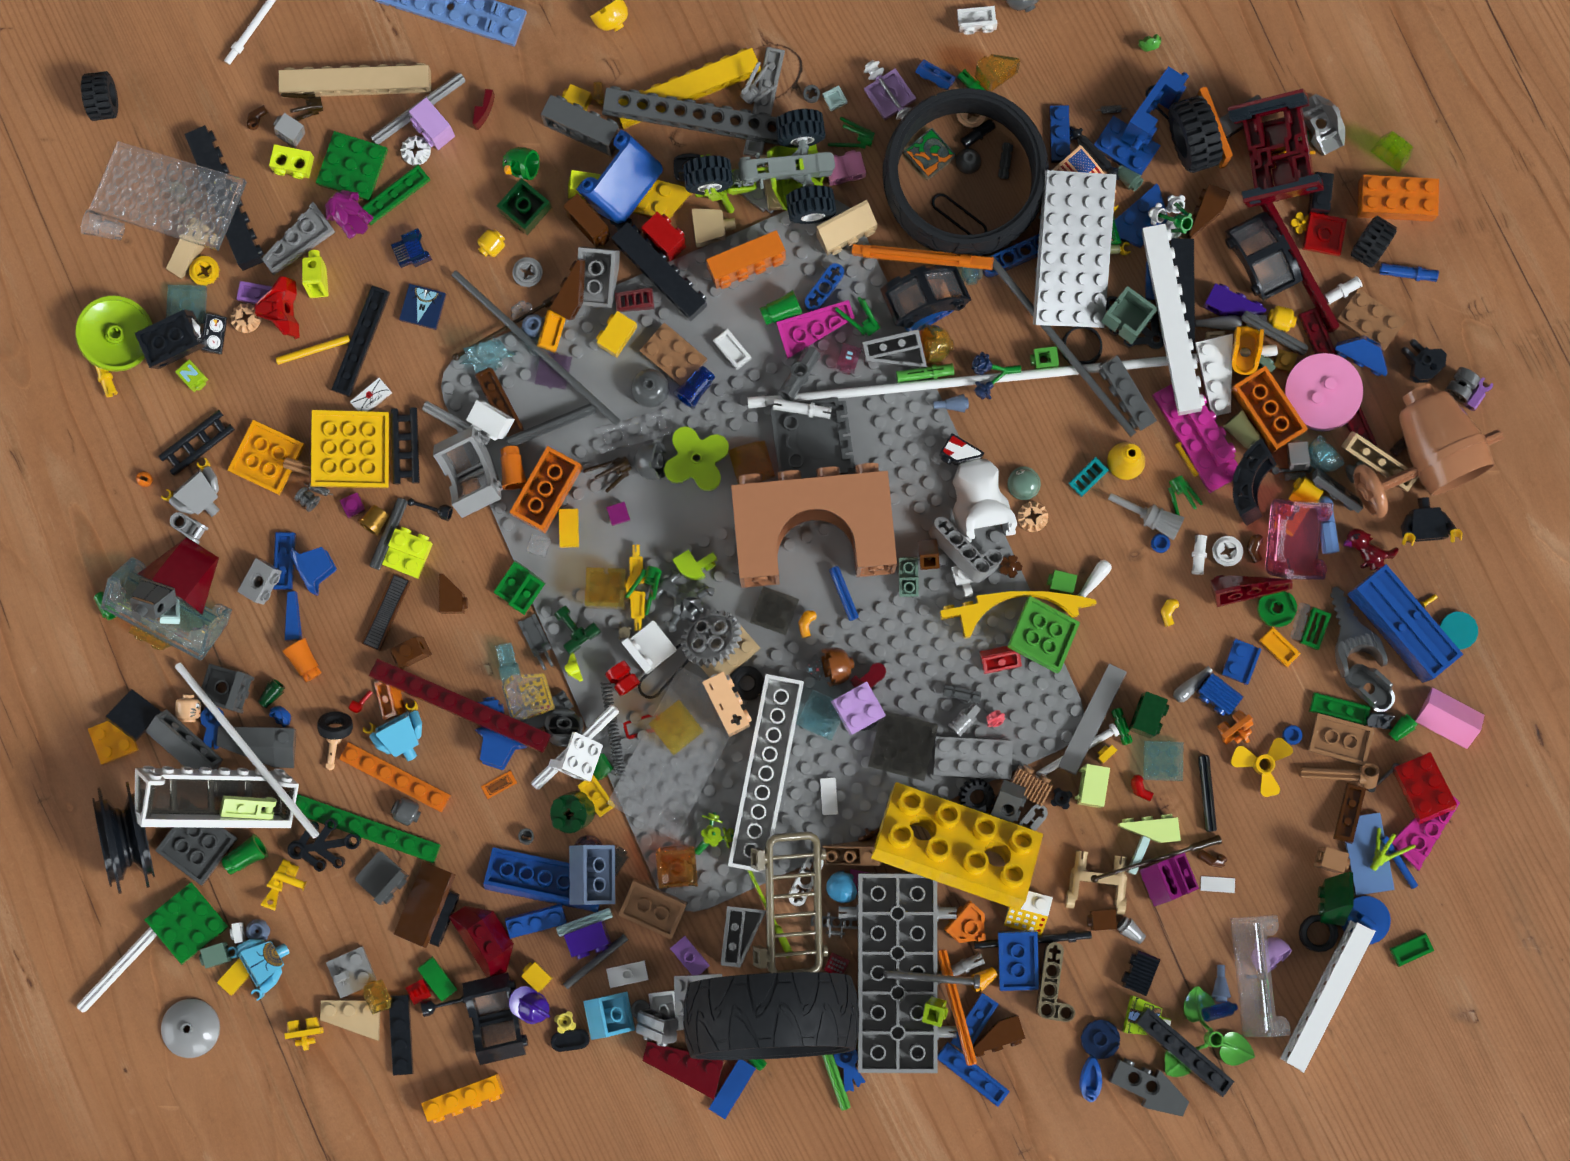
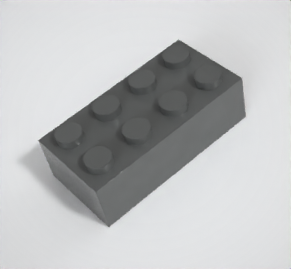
[541,95,620,157]

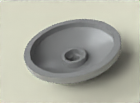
[161,999,220,1058]

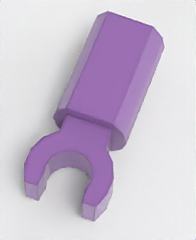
[1464,377,1493,411]

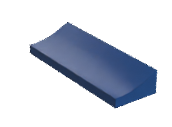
[483,847,600,912]

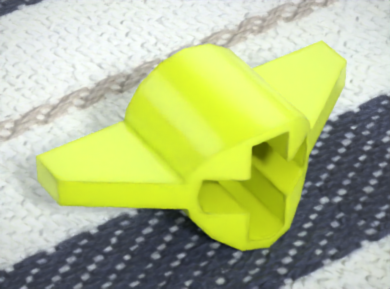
[564,653,583,682]

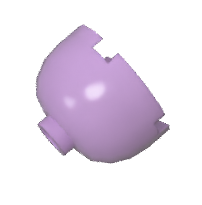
[1252,937,1292,975]

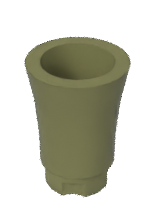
[1223,410,1265,449]

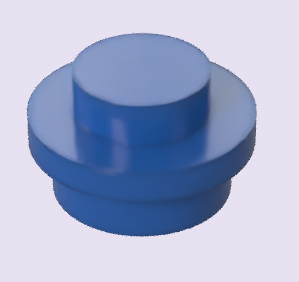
[1151,534,1170,553]

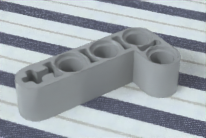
[929,517,1003,583]

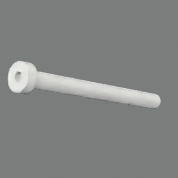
[1036,723,1120,776]

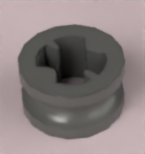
[803,85,820,103]

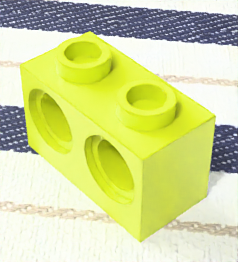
[269,144,314,180]

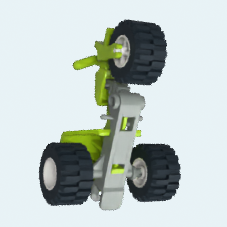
[683,109,836,224]

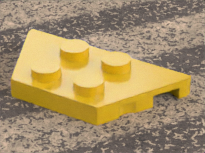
[632,180,693,219]

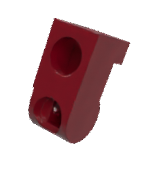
[850,663,886,688]

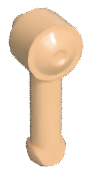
[325,739,342,770]

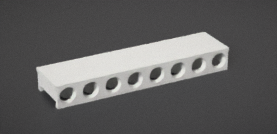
[1280,921,1376,1073]

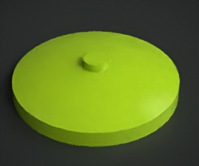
[75,296,152,372]

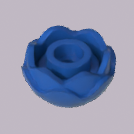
[269,706,291,728]

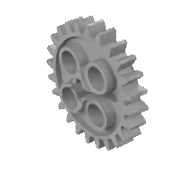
[681,609,742,668]

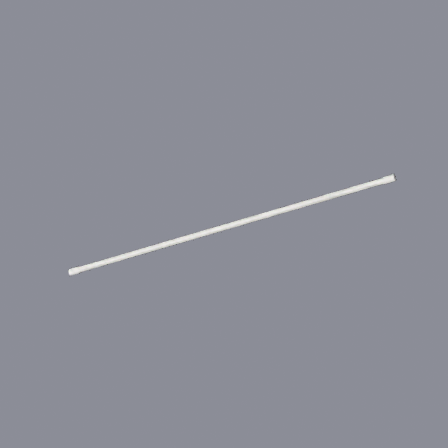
[747,344,1278,409]

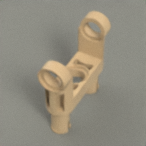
[1066,851,1127,915]

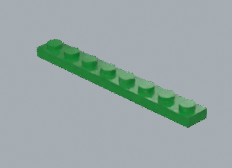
[288,794,441,863]

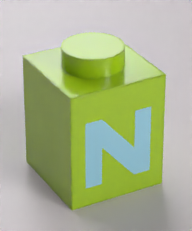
[175,359,209,392]

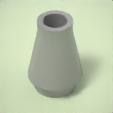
[1117,916,1146,944]

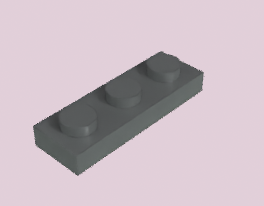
[1312,468,1363,513]

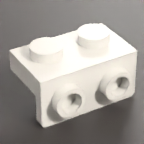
[957,6,998,35]

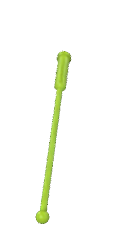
[727,828,794,958]

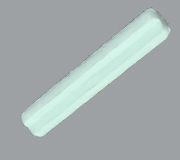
[556,908,613,937]

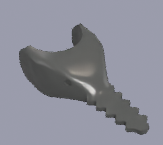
[1330,587,1388,678]

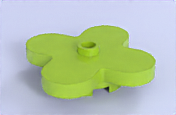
[664,427,729,491]

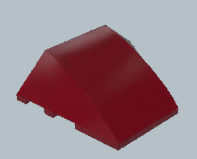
[137,537,219,615]

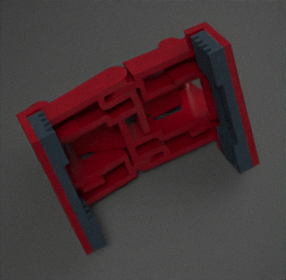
[1228,89,1324,207]

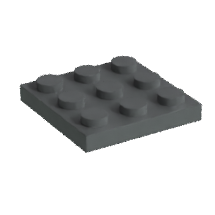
[155,804,238,886]

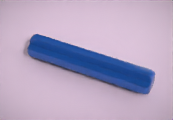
[829,566,859,621]

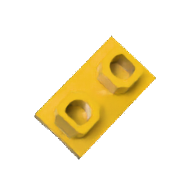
[284,1017,324,1051]

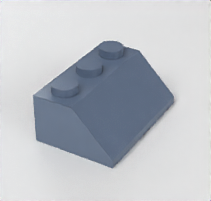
[569,845,615,905]

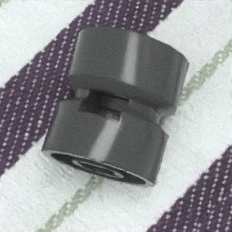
[1445,367,1481,403]

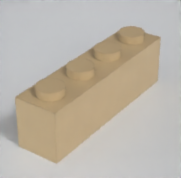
[1341,431,1419,491]

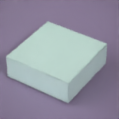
[822,85,848,111]

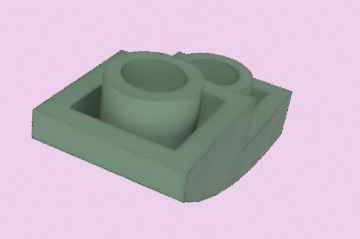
[899,557,919,597]

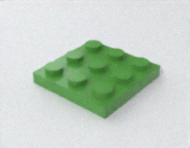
[1007,596,1080,674]

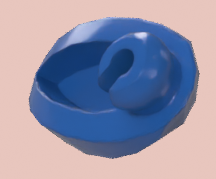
[1079,1056,1102,1102]

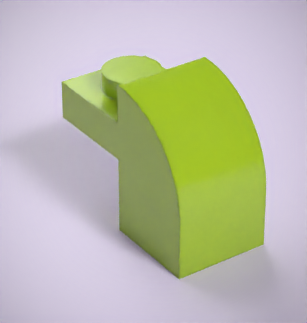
[672,549,718,580]

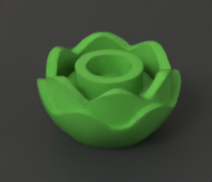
[1138,34,1161,52]

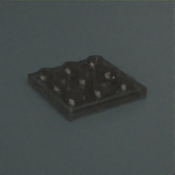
[868,710,938,781]

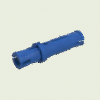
[1379,262,1439,282]

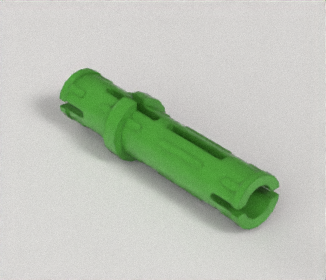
[896,363,954,383]

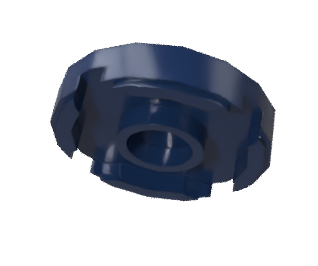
[1081,1019,1120,1059]

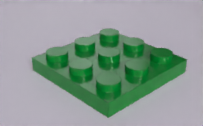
[316,131,388,201]
[144,882,229,965]

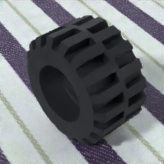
[81,71,118,121]
[1351,215,1397,268]

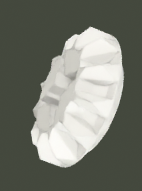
[400,135,431,165]
[1212,536,1243,567]

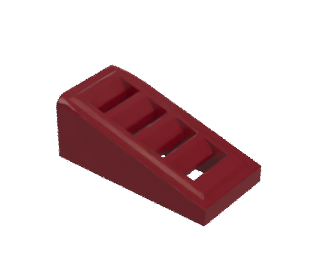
[615,288,654,312]

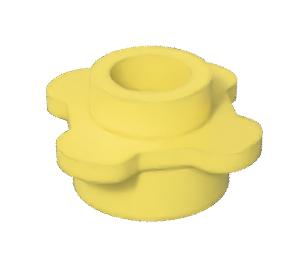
[554,1011,576,1034]

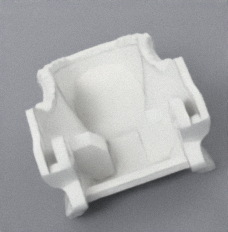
[953,458,1017,542]

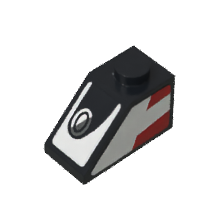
[939,433,984,465]

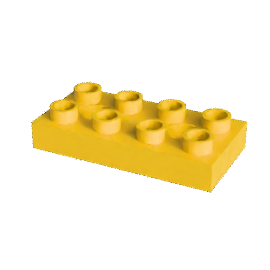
[871,782,1043,911]

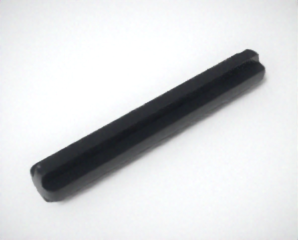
[1198,755,1217,832]

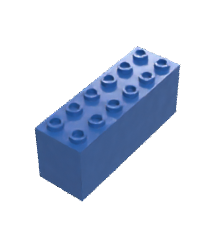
[1347,564,1463,683]

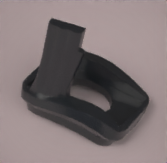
[673,153,701,181]

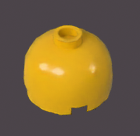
[590,0,628,32]

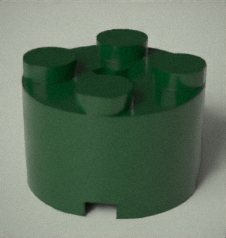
[550,791,595,833]

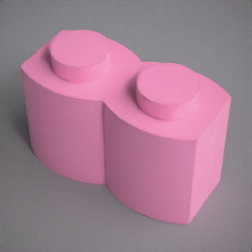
[827,150,866,186]

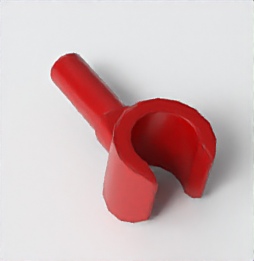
[349,690,373,713]

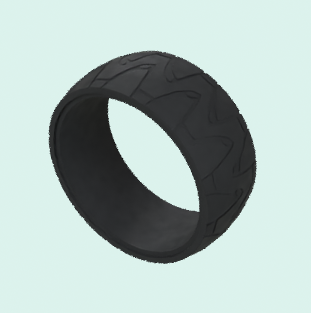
[882,88,1049,256]
[683,972,859,1060]

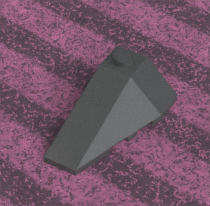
[217,727,296,768]

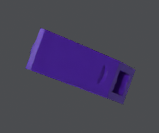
[1203,283,1267,316]

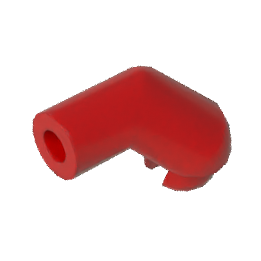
[1131,775,1154,802]

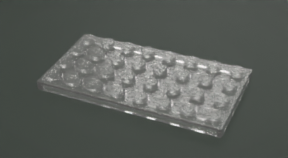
[89,141,247,251]
[607,667,748,840]

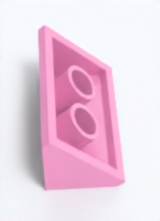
[1415,688,1484,749]

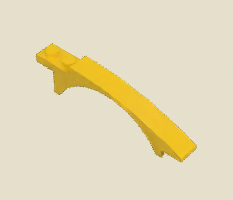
[939,591,1097,639]

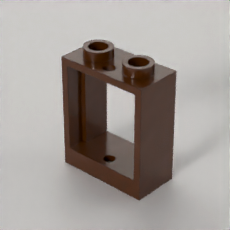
[563,193,610,248]

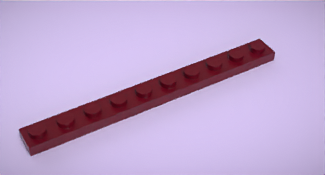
[369,659,551,753]

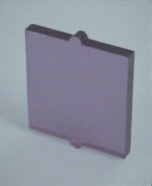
[535,352,572,390]

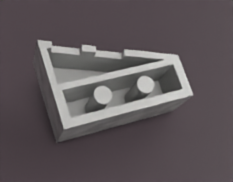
[861,330,927,368]
[721,906,766,967]

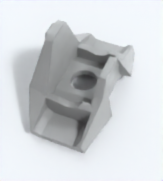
[1302,94,1345,156]

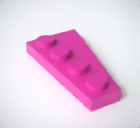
[776,300,854,359]
[1392,796,1460,871]

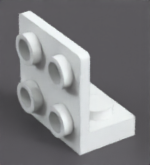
[622,621,677,674]
[548,732,603,782]

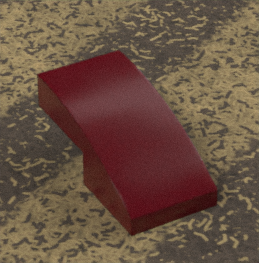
[472,89,495,130]

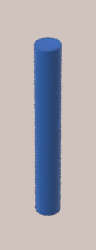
[1381,836,1418,889]

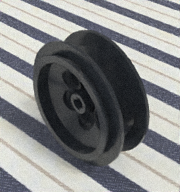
[92,782,155,894]

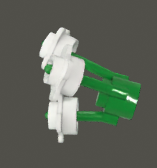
[1149,195,1193,238]

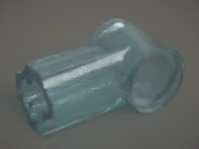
[495,643,522,683]

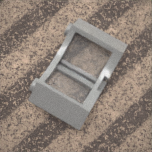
[433,426,503,518]

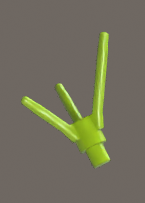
[1370,828,1416,871]

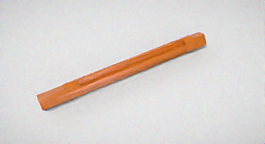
[852,244,994,270]

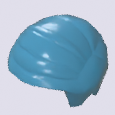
[826,870,857,903]

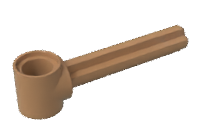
[1301,763,1379,789]

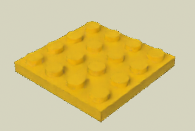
[311,410,389,488]

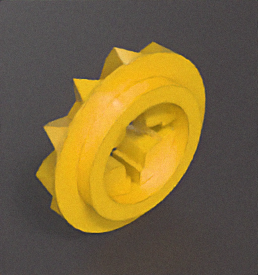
[189,256,220,286]

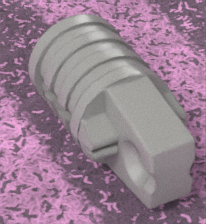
[948,703,981,737]

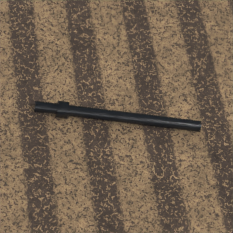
[974,930,1092,949]

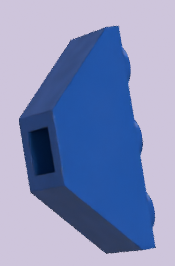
[1335,335,1388,377]

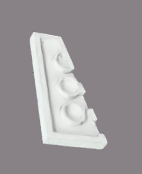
[1195,334,1233,416]

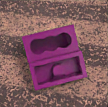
[1139,852,1199,907]

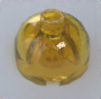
[921,325,954,363]

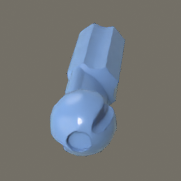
[1314,496,1340,554]

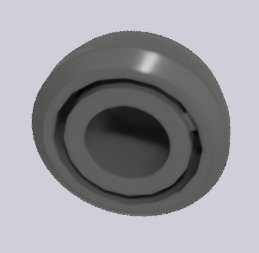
[955,148,981,174]

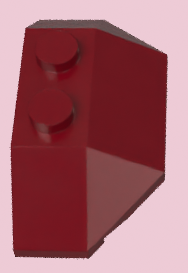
[449,906,514,977]

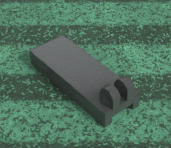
[519,690,574,729]

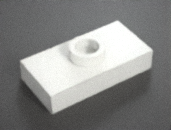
[606,960,649,988]

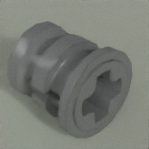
[294,487,320,512]

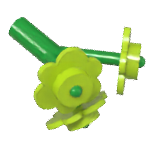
[694,812,733,855]

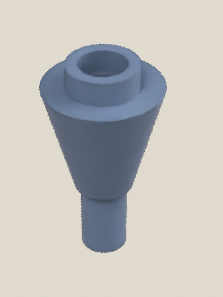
[933,394,969,413]
[1212,965,1231,1002]

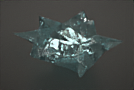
[459,338,517,373]

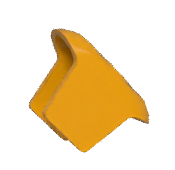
[1232,326,1264,375]

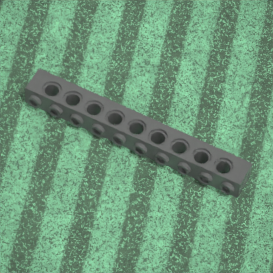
[602,86,781,146]

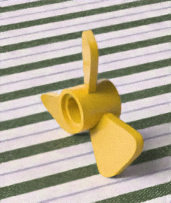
[1231,738,1293,797]

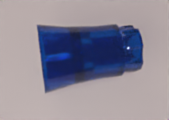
[674,366,715,409]

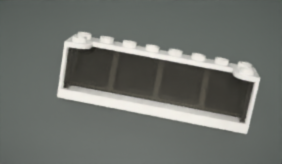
[135,766,299,828]

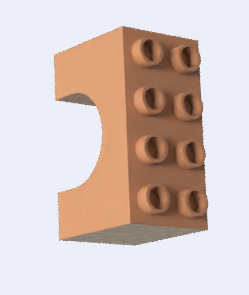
[731,463,897,588]

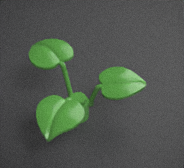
[1164,986,1255,1077]

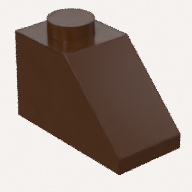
[439,574,468,614]

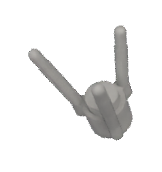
[740,62,778,104]

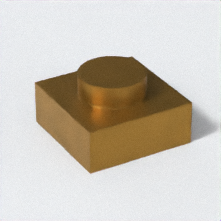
[1274,349,1297,374]

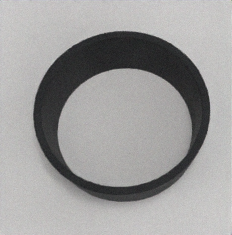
[1062,327,1103,365]

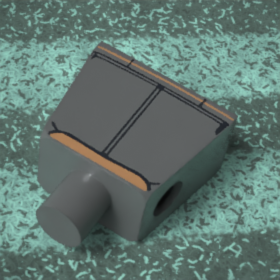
[130,578,177,621]

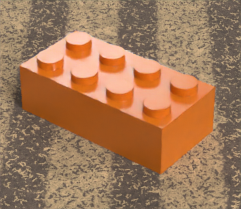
[1357,175,1439,222]
[706,230,786,289]
[1231,366,1308,453]
[509,446,583,534]

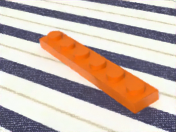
[339,742,451,812]

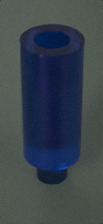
[1201,1001,1238,1022]

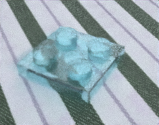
[166,285,207,324]

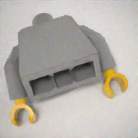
[161,458,220,517]

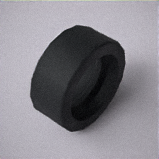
[1299,915,1338,952]

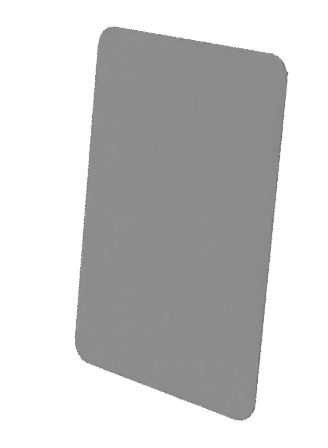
[441,200,1084,912]

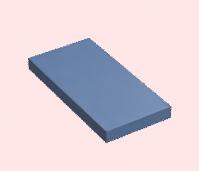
[1345,813,1395,896]

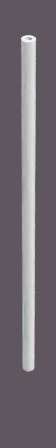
[175,662,319,839]

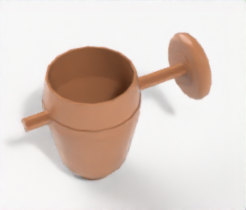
[1353,384,1504,518]

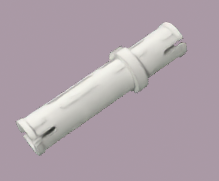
[773,398,832,419]

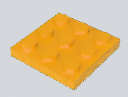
[227,420,305,496]

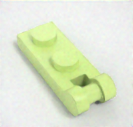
[219,795,277,820]

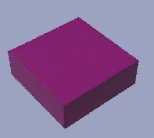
[606,502,631,526]

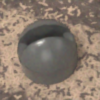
[518,828,534,845]

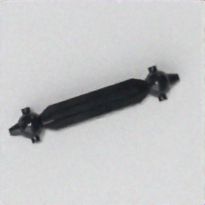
[1070,127,1120,180]

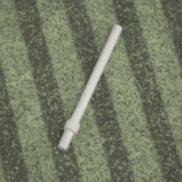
[224,0,276,65]

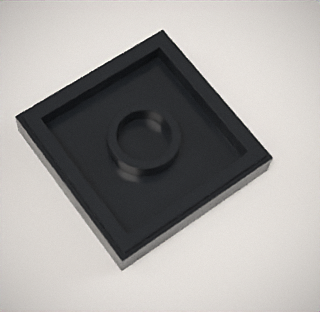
[106,689,161,742]

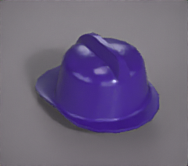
[509,986,550,1024]

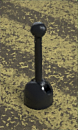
[408,498,453,521]
[420,996,465,1017]

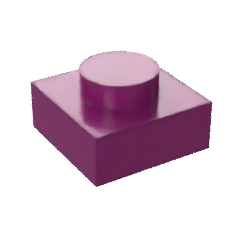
[340,493,366,518]

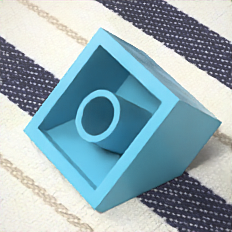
[583,992,635,1040]

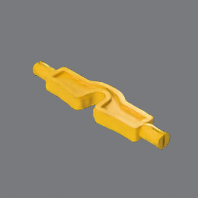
[626,544,646,631]

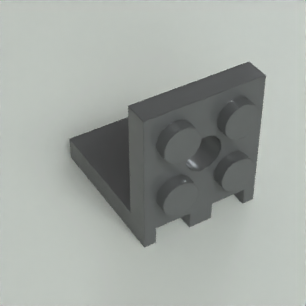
[198,663,255,714]

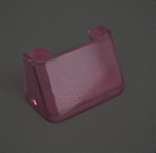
[1265,499,1333,580]

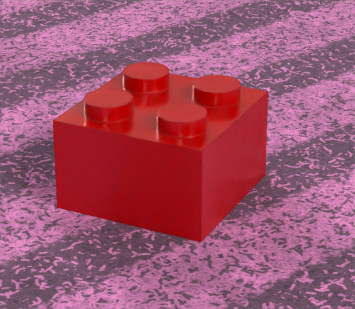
[641,211,686,262]

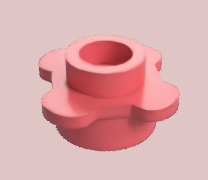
[986,710,1005,727]

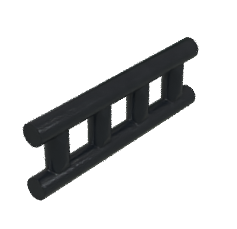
[391,408,420,485]
[158,410,235,476]

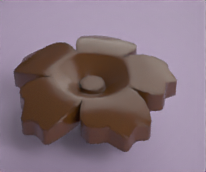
[999,555,1023,578]
[858,828,880,842]

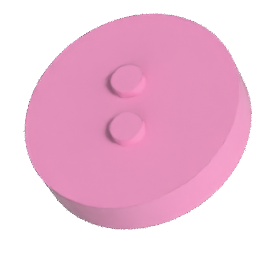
[1284,353,1363,431]

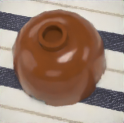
[821,647,854,687]

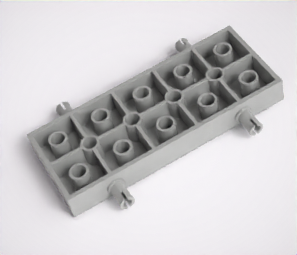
[838,873,957,1073]

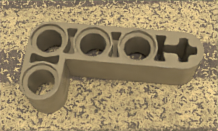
[1036,942,1075,1022]

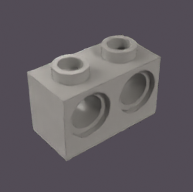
[273,113,305,148]

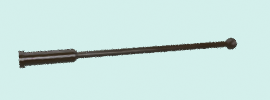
[453,292,559,361]
[1091,835,1222,883]

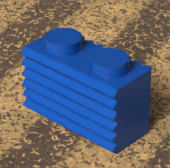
[1196,673,1244,716]

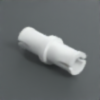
[1323,276,1362,305]
[1191,535,1207,575]

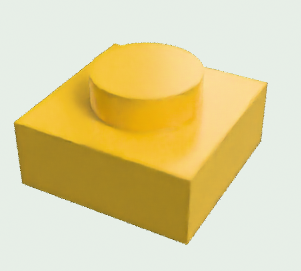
[1096,745,1117,764]

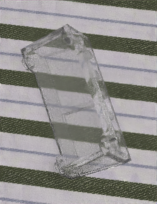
[1230,915,1291,1037]

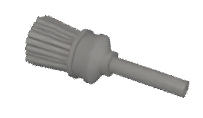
[1108,493,1185,540]

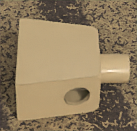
[692,209,736,248]

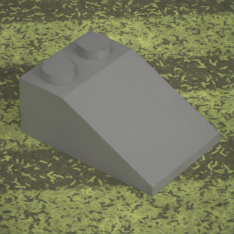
[578,246,620,308]

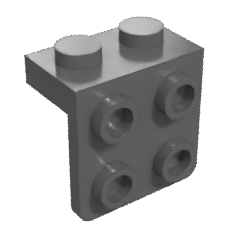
[355,851,409,905]

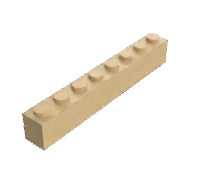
[279,63,431,98]

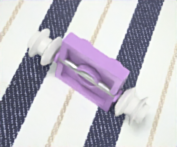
[864,60,916,120]

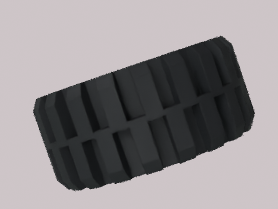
[1168,96,1223,173]

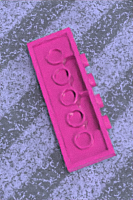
[1152,384,1238,494]

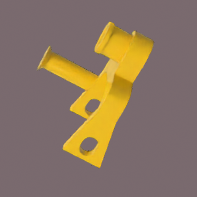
[261,859,307,911]

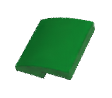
[493,560,546,615]

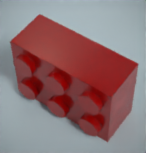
[1393,752,1457,825]

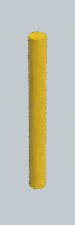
[276,335,350,365]

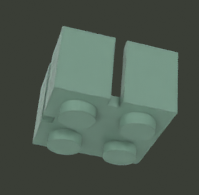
[1101,286,1158,344]

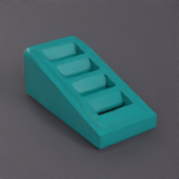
[1068,457,1109,497]

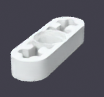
[788,857,824,906]

